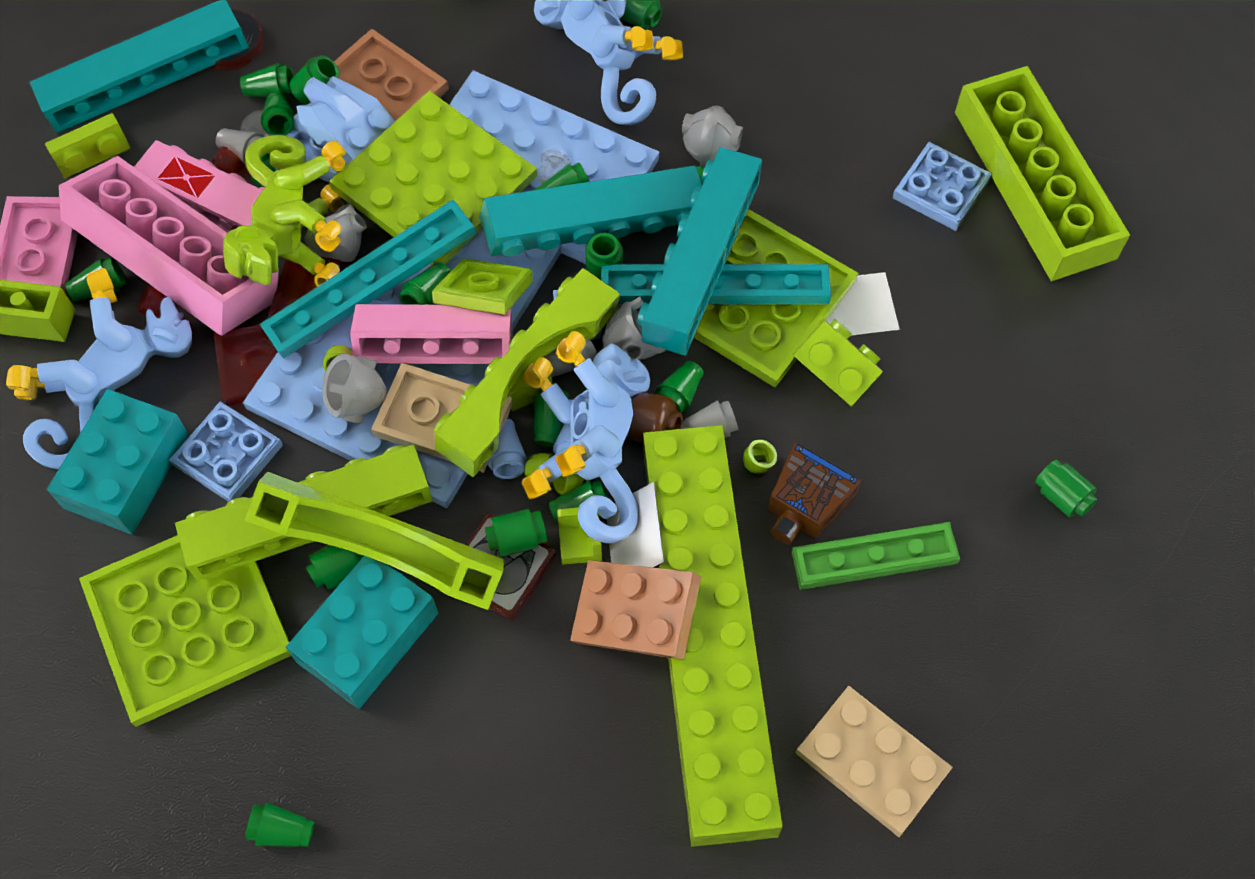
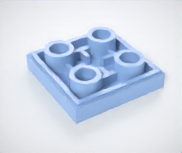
[892,142,992,231]
[170,401,283,502]

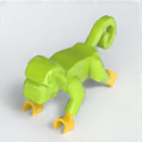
[223,135,346,287]

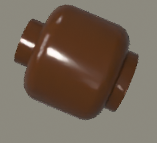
[627,392,683,443]

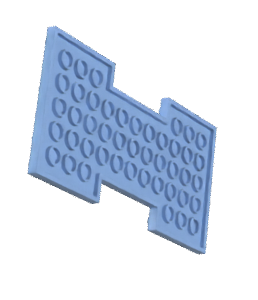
[243,71,659,509]

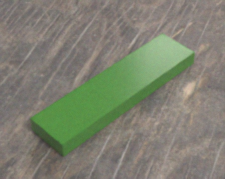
[791,522,960,590]

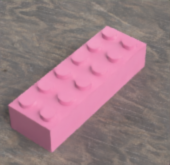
[59,156,279,336]

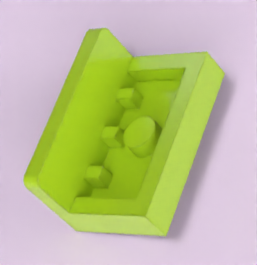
[45,113,131,178]
[793,318,883,406]

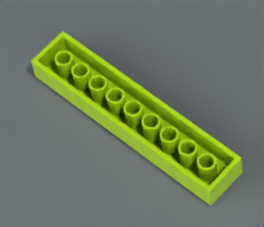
[643,425,783,847]

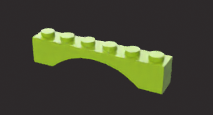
[434,268,620,477]
[244,472,504,610]

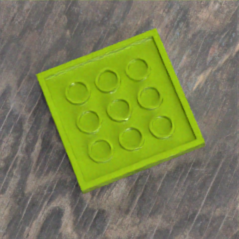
[329,90,537,266]
[694,209,858,388]
[79,535,291,727]

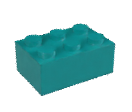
[47,389,190,535]
[286,556,439,710]

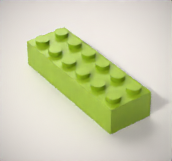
[955,66,1130,281]

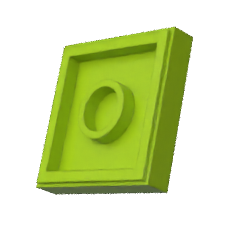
[432,258,533,315]

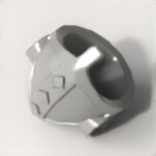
[682,105,743,168]
[304,203,367,262]
[602,297,666,360]
[322,354,388,423]

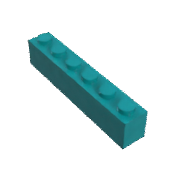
[29,0,249,133]
[637,147,762,356]
[479,166,702,257]

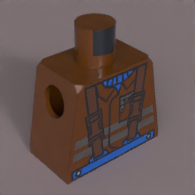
[768,442,861,545]

